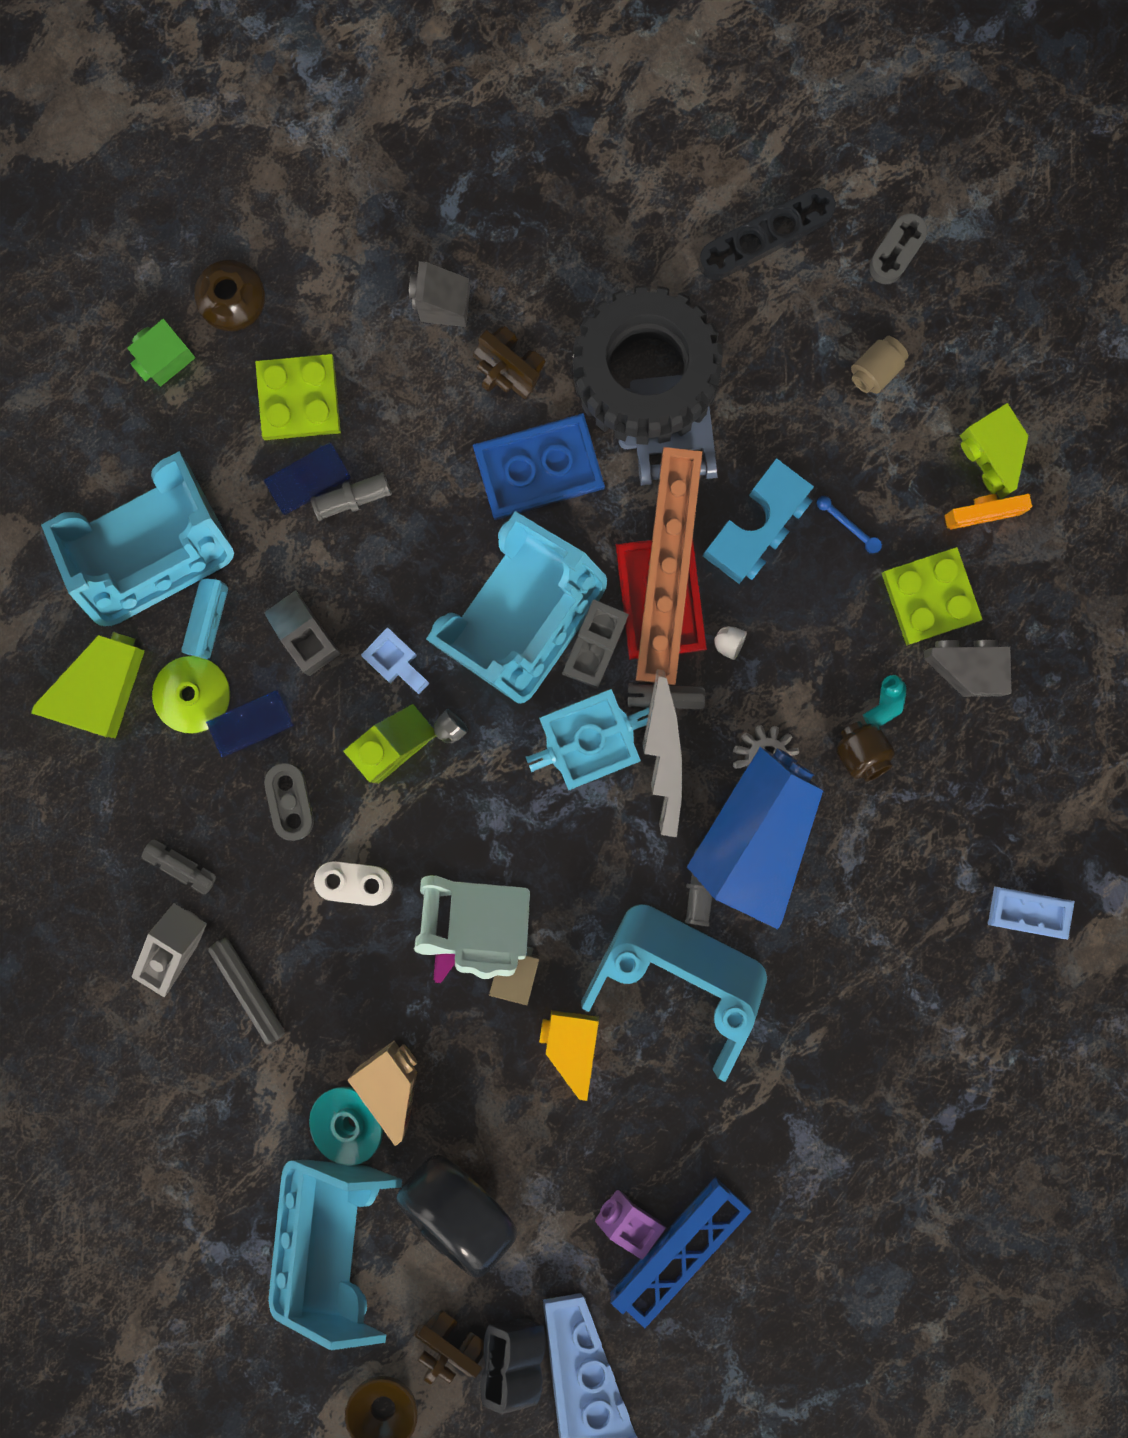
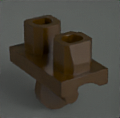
[473,326,546,400]
[413,1310,484,1384]

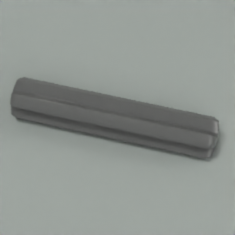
[208,938,285,1044]

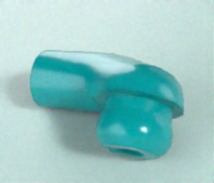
[862,675,906,727]

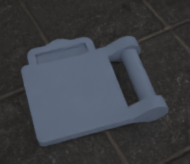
[619,375,718,486]

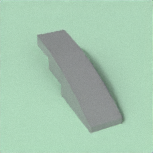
[643,669,682,837]

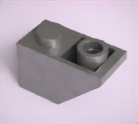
[409,261,470,327]
[264,590,341,676]
[924,640,1011,697]

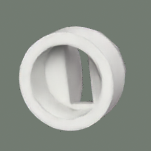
[714,626,747,660]

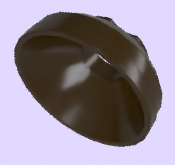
[194,260,265,331]
[345,1376,418,1438]

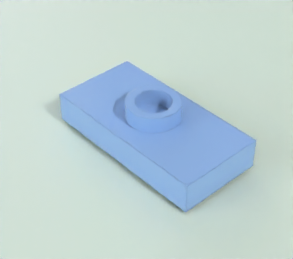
[988,886,1075,940]

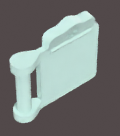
[414,875,530,979]

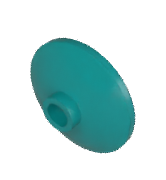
[309,1087,383,1166]

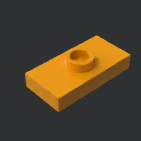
[945,494,1032,530]

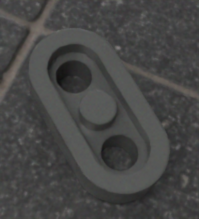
[264,763,314,841]

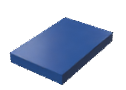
[473,413,605,520]

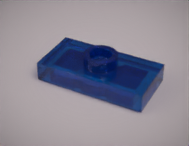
[264,442,351,515]
[206,690,295,758]

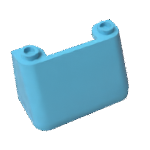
[41,451,234,626]
[426,511,607,704]

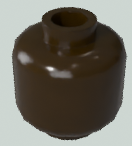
[836,721,895,782]

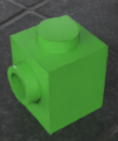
[127,319,195,387]

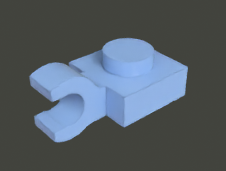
[361,627,429,694]

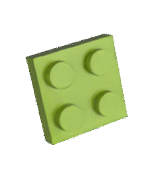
[255,354,341,440]
[882,547,982,646]

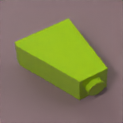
[31,632,145,738]
[344,704,435,784]

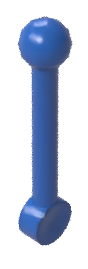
[816,495,882,554]

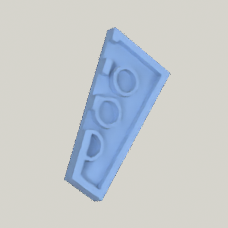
[543,1293,637,1438]

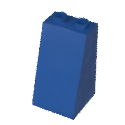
[687,747,823,929]

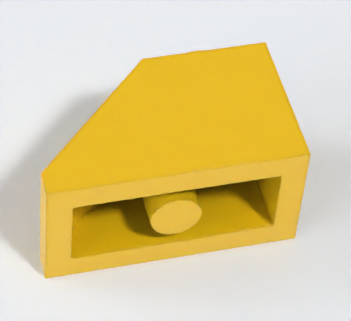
[539,1010,599,1101]

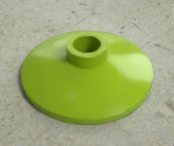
[152,656,230,733]

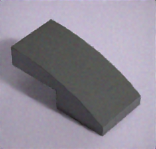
[562,599,629,689]

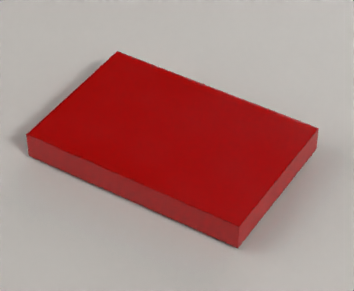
[615,538,707,660]

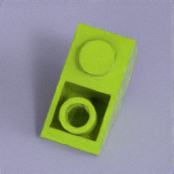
[959,403,1029,499]

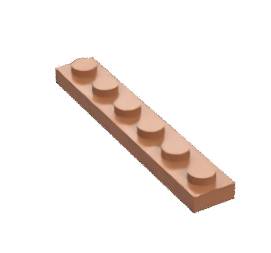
[636,447,702,685]

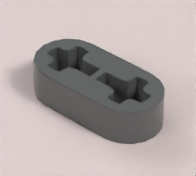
[869,214,928,284]

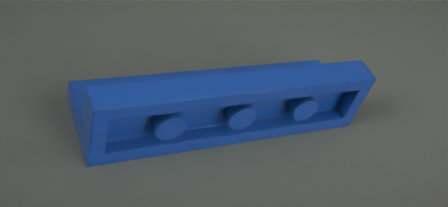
[610,1177,751,1328]

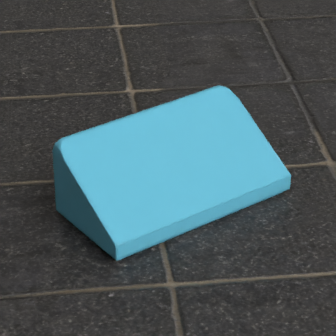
[182,579,228,660]

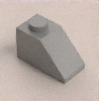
[132,903,207,997]

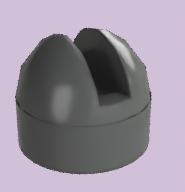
[434,709,468,743]

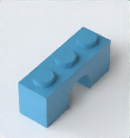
[703,458,814,584]

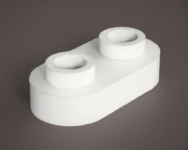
[314,861,393,906]

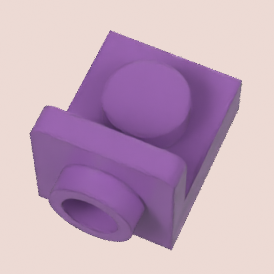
[595,1190,666,1260]

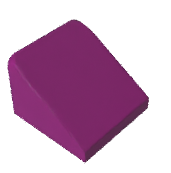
[434,953,455,983]

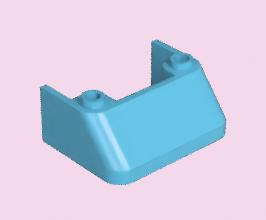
[581,904,767,1082]
[269,1160,402,1350]

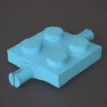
[526,689,649,791]

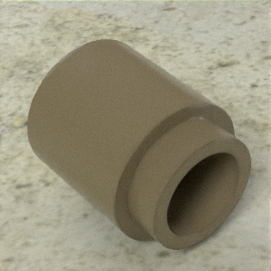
[851,336,909,394]

